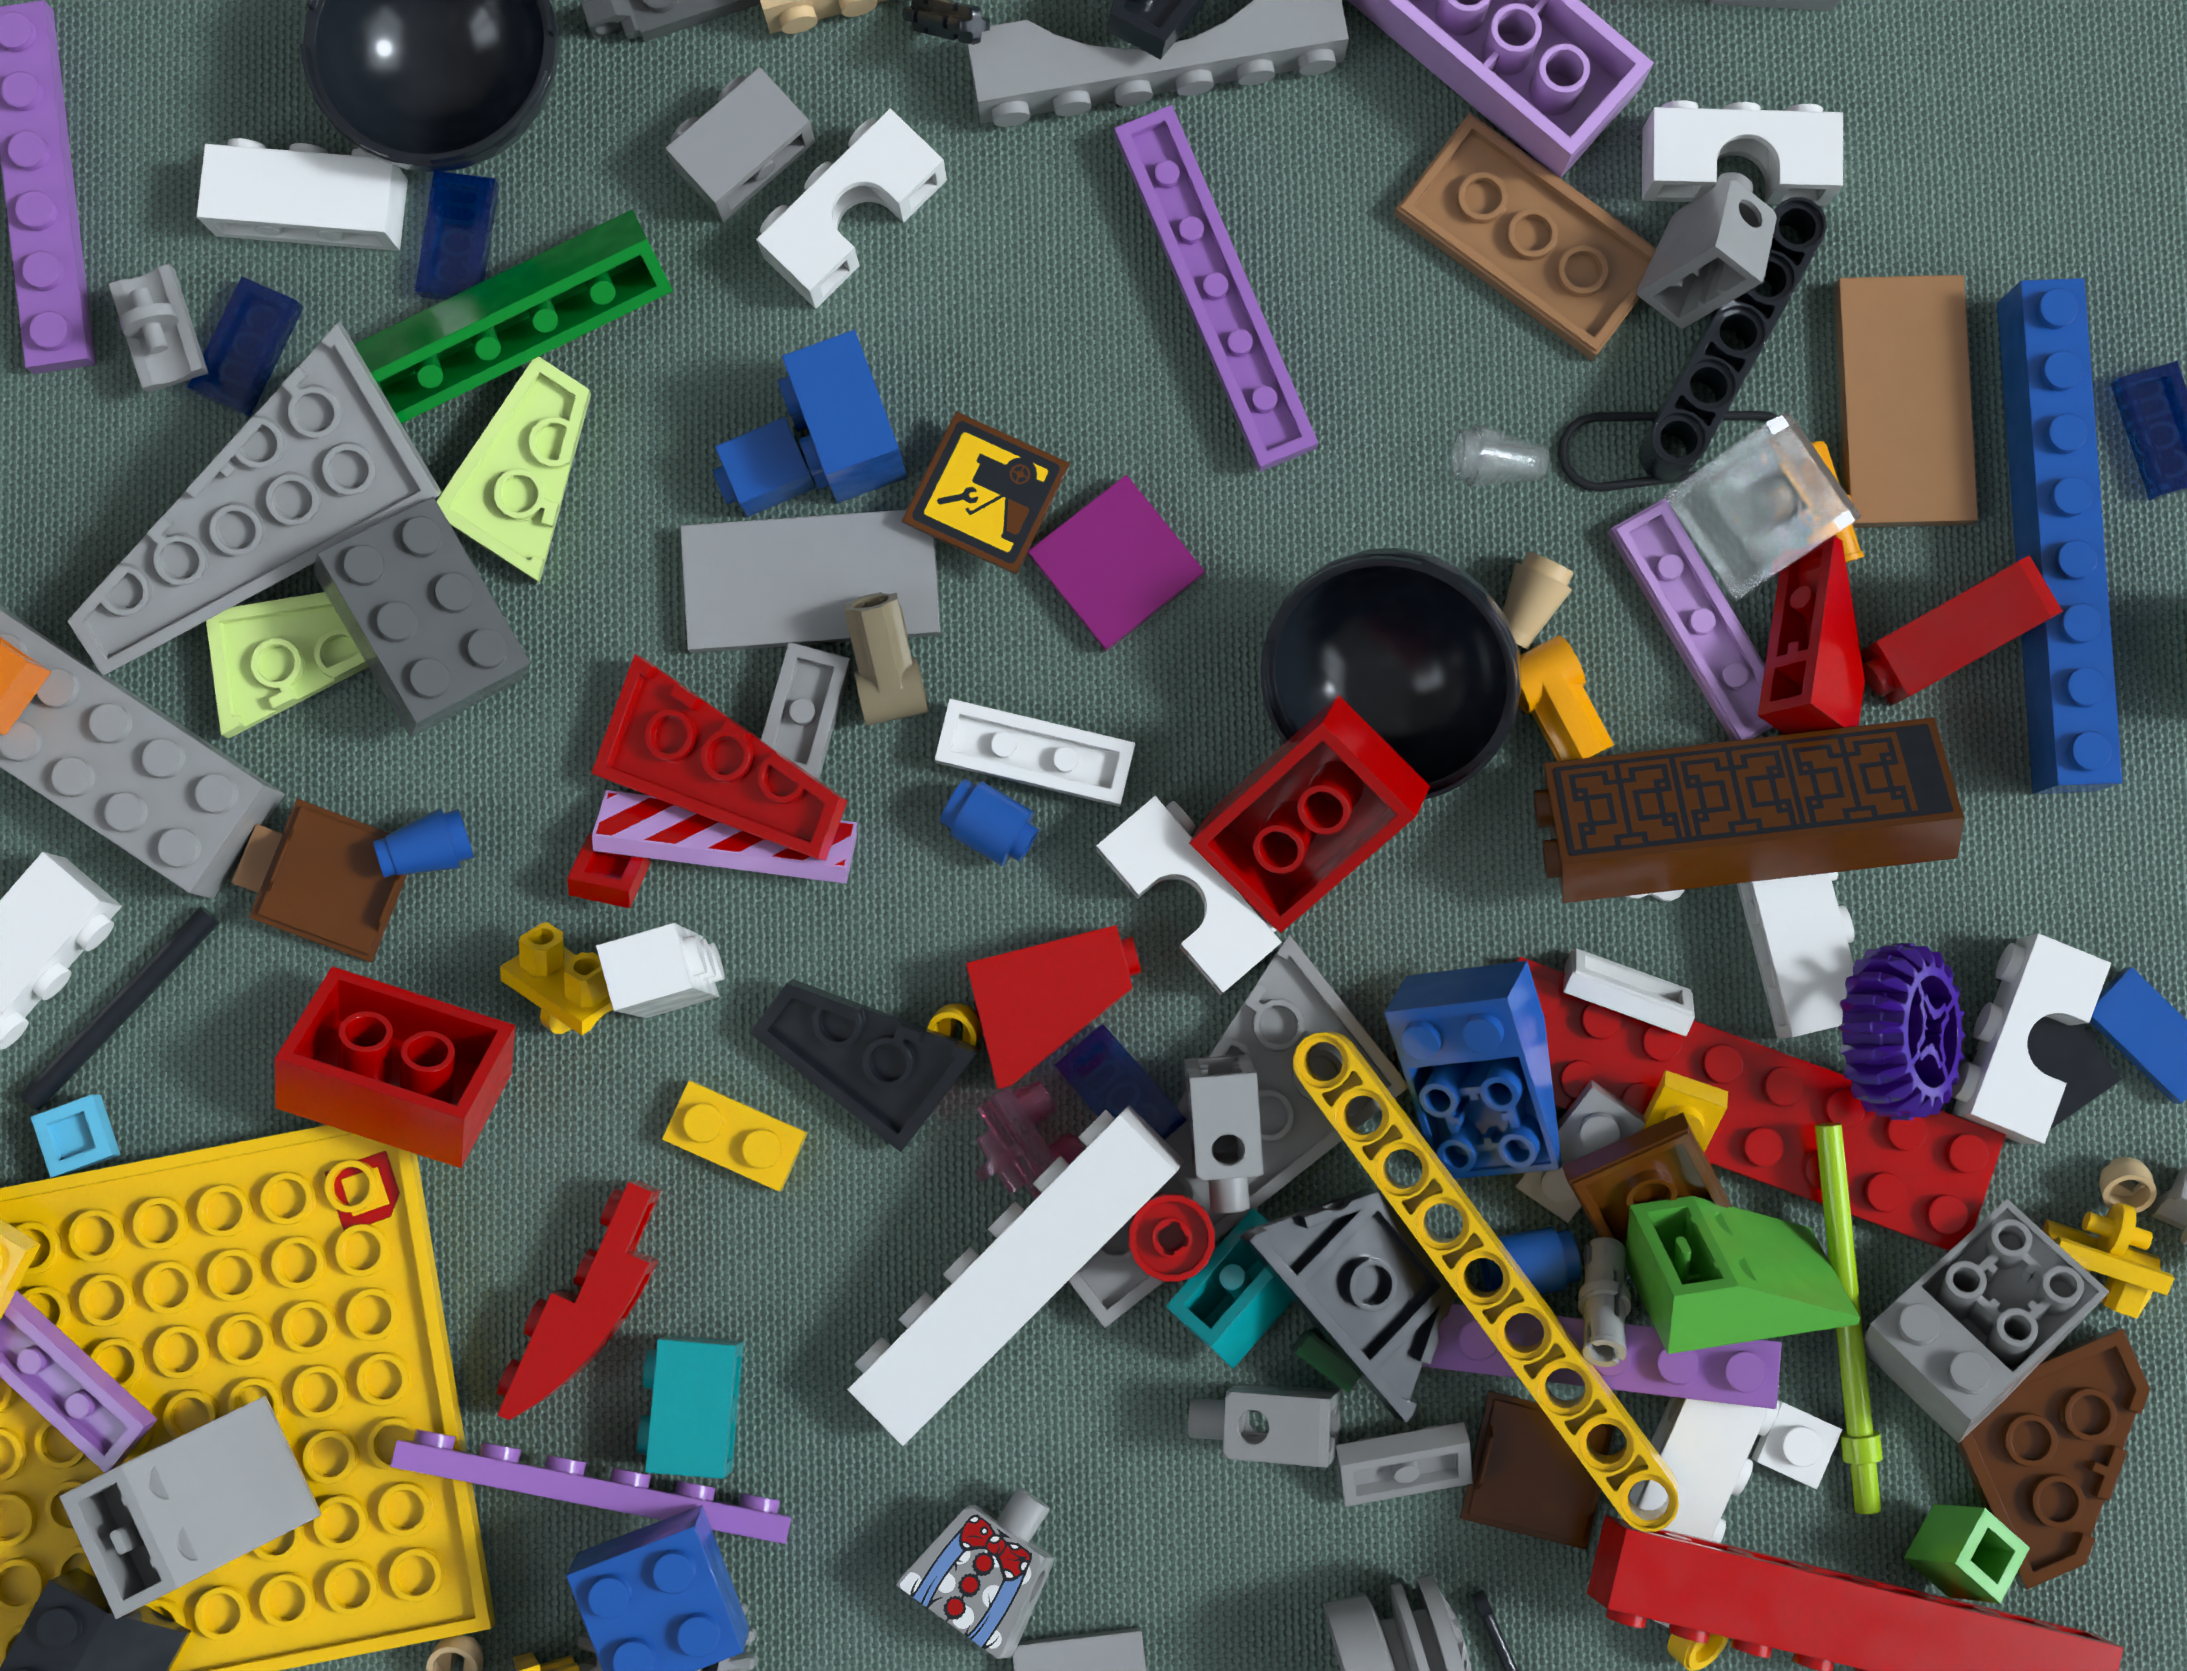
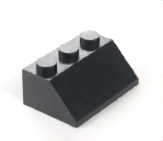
[0,1568,191,1671]

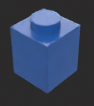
[712,417,816,517]

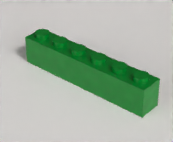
[354,209,673,424]

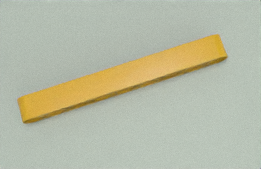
[1293,1031,1679,1532]

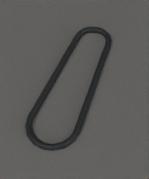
[1558,411,1792,492]

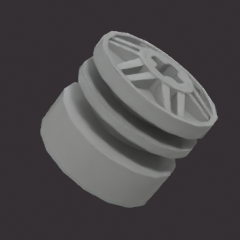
[1323,1573,1472,1671]

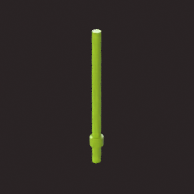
[1815,1122,1883,1514]

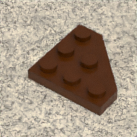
[1954,1327,2151,1590]

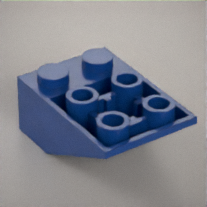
[1384,961,1562,1179]

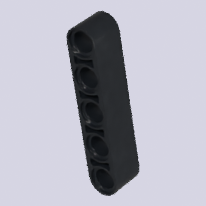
[1639,197,1827,481]

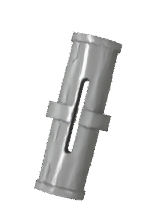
[1578,1237,1631,1367]

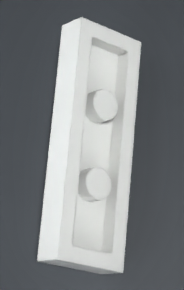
[935,699,1135,807]

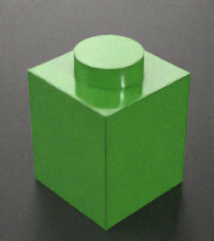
[1904,1504,2030,1604]

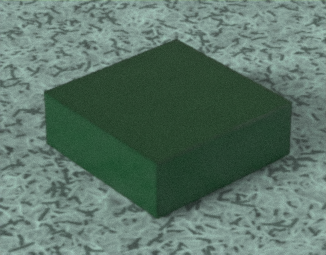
[1292,1329,1360,1393]

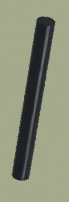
[20,906,220,1110]

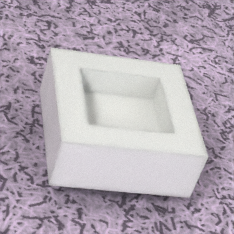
[1751,1400,1843,1489]

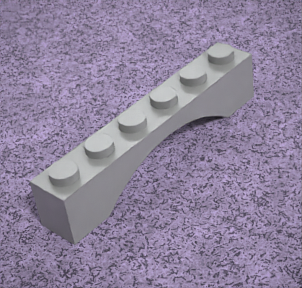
[967,0,1349,127]

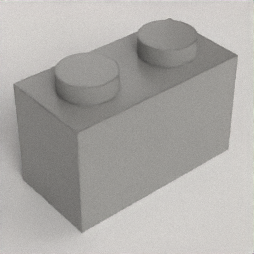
[665,67,816,222]

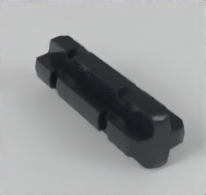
[902,0,990,45]

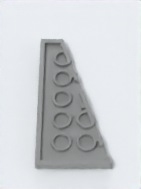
[67,321,441,676]
[1068,935,1408,1328]

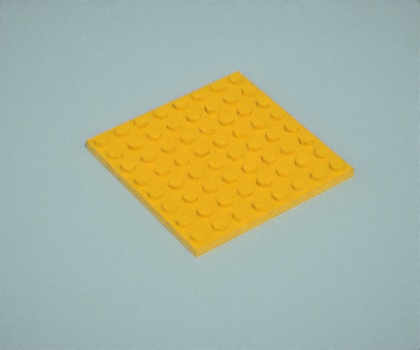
[0,1125,496,1671]

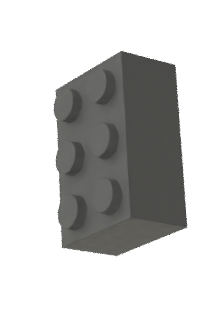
[314,496,531,738]

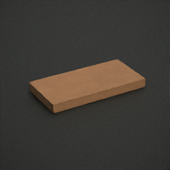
[1394,112,1656,361]
[1834,275,1978,528]

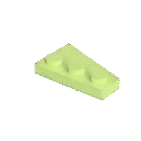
[437,357,591,584]
[206,592,368,739]

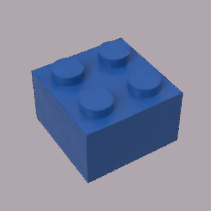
[777,329,908,504]
[566,1505,749,1671]

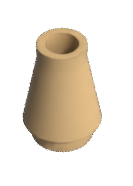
[1503,551,1574,650]

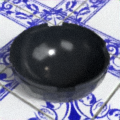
[300,0,560,172]
[1260,548,1521,799]

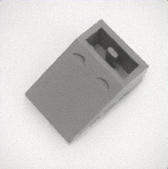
[1864,1199,2109,1443]
[59,1396,322,1619]

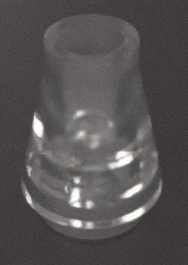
[1451,424,1549,487]

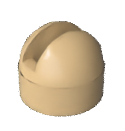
[2099,1157,2157,1213]
[426,1635,484,1671]

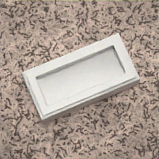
[1564,948,1695,1036]

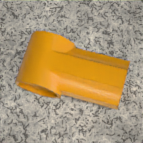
[1518,635,1614,762]

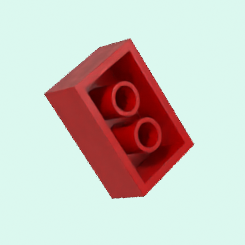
[1189,695,1430,933]
[275,966,515,1168]

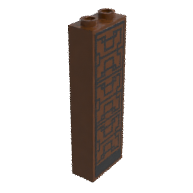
[1533,717,1964,903]

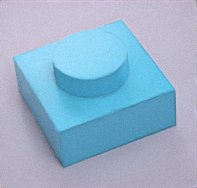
[31,1094,121,1178]

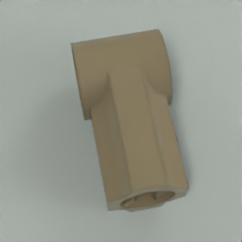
[844,592,929,726]

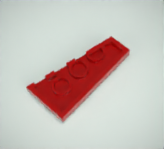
[591,654,848,861]

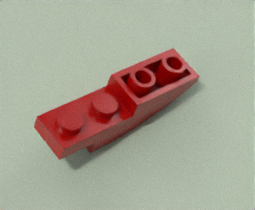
[496,1180,662,1420]

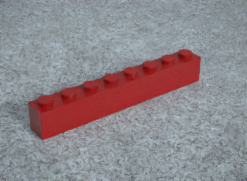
[1586,1515,2124,1671]

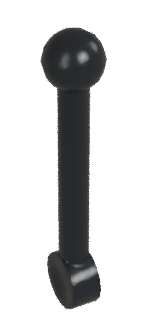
[1471,1589,1519,1671]

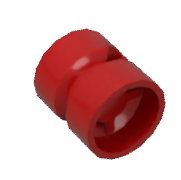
[1128,1193,1215,1282]

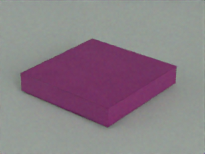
[1028,474,1205,652]

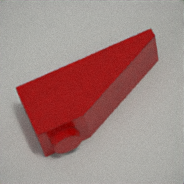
[1758,535,1865,735]

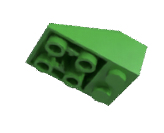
[1625,1196,1860,1354]

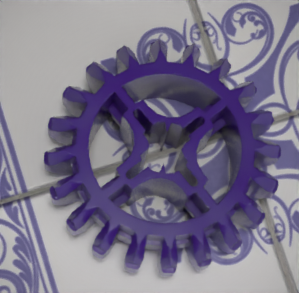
[1837,943,1966,1120]

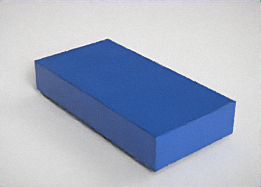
[2090,967,2187,1104]

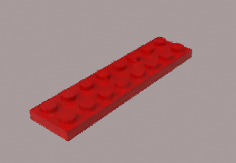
[1515,957,2006,1252]

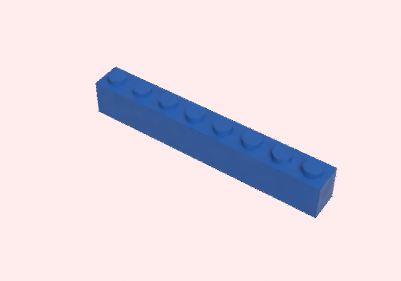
[1997,278,2123,794]

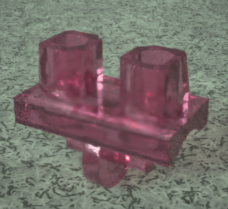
[974,1081,1085,1199]

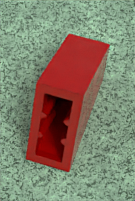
[1860,555,2063,706]
[966,925,1141,1090]

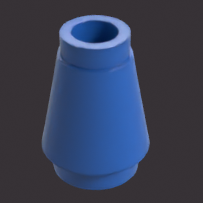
[373,808,474,878]

